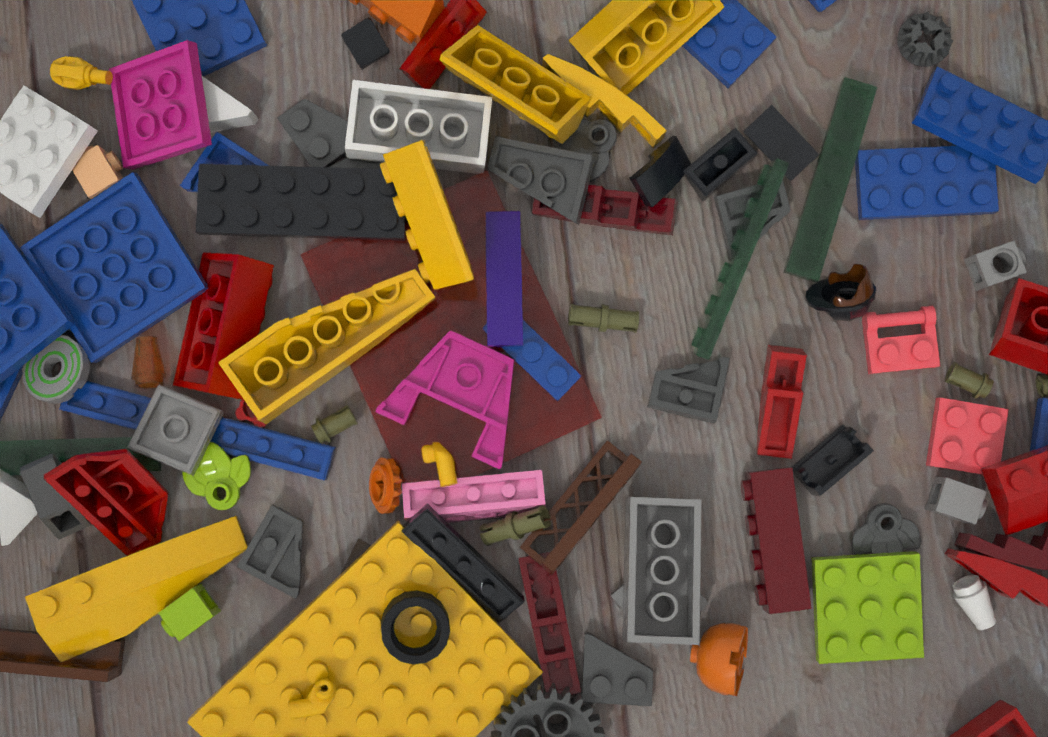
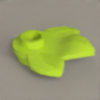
[182,442,251,510]

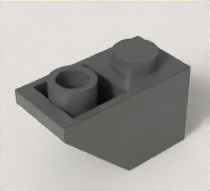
[20,453,91,540]

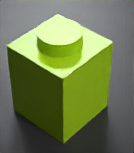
[158,583,221,642]

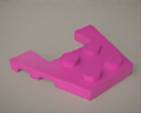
[375,330,514,469]

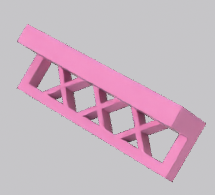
[402,470,546,523]

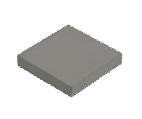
[127,385,224,476]

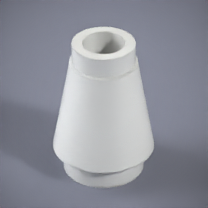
[952,575,997,630]

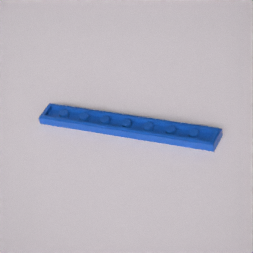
[59,381,336,480]

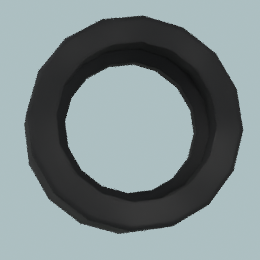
[381,590,450,665]

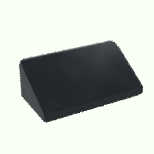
[683,128,758,201]

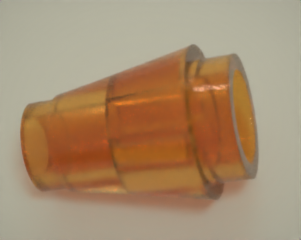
[131,336,167,389]

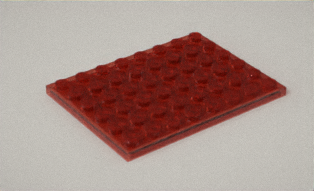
[300,170,602,483]

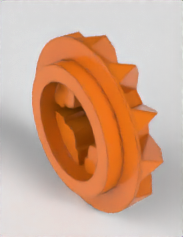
[369,458,402,514]

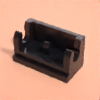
[743,105,819,182]
[791,425,874,496]

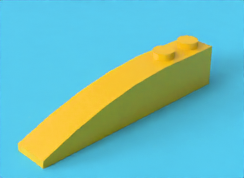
[218,269,435,424]
[25,516,248,662]

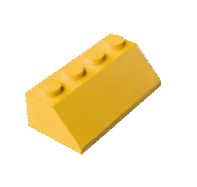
[569,0,725,95]
[439,25,591,144]
[380,140,474,290]

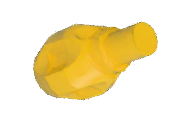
[50,56,113,90]

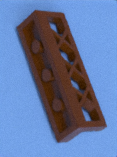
[520,440,642,575]
[0,628,125,682]

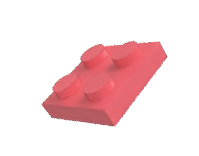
[926,397,1009,475]

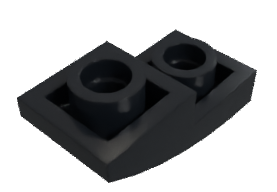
[629,136,691,207]

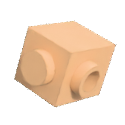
[72,145,123,199]

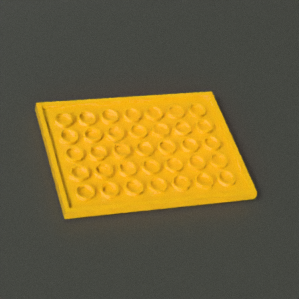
[187,520,543,737]

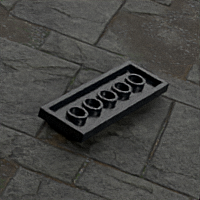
[196,164,406,241]

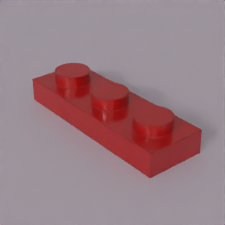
[399,0,487,89]

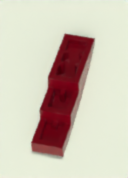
[532,185,678,235]
[954,532,1048,570]
[518,551,581,695]

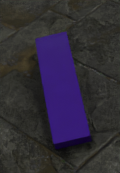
[486,211,523,347]

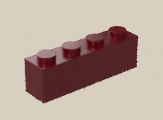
[741,467,812,614]

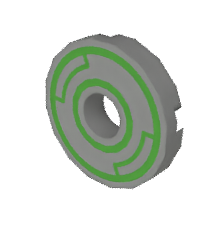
[22,335,90,404]

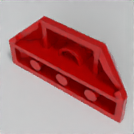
[44,449,168,556]

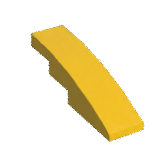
[542,54,667,148]

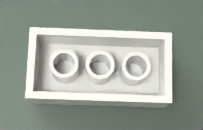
[345,80,492,175]

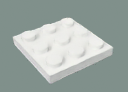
[0,85,98,218]

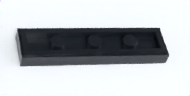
[401,503,525,623]

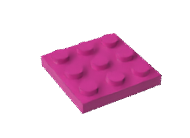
[109,40,212,170]

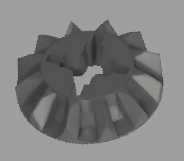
[897,11,954,67]

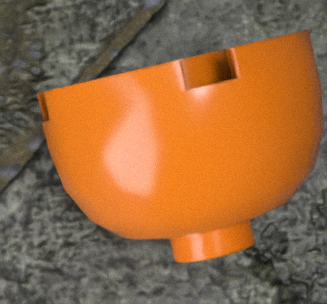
[690,623,748,696]

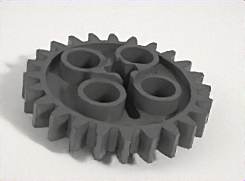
[491,683,605,737]

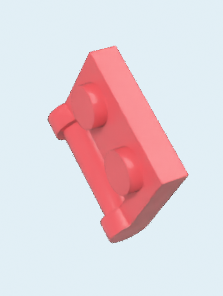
[862,306,940,374]

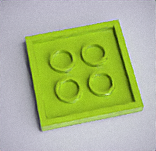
[811,551,924,664]

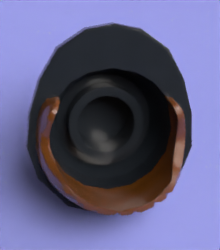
[805,263,877,322]

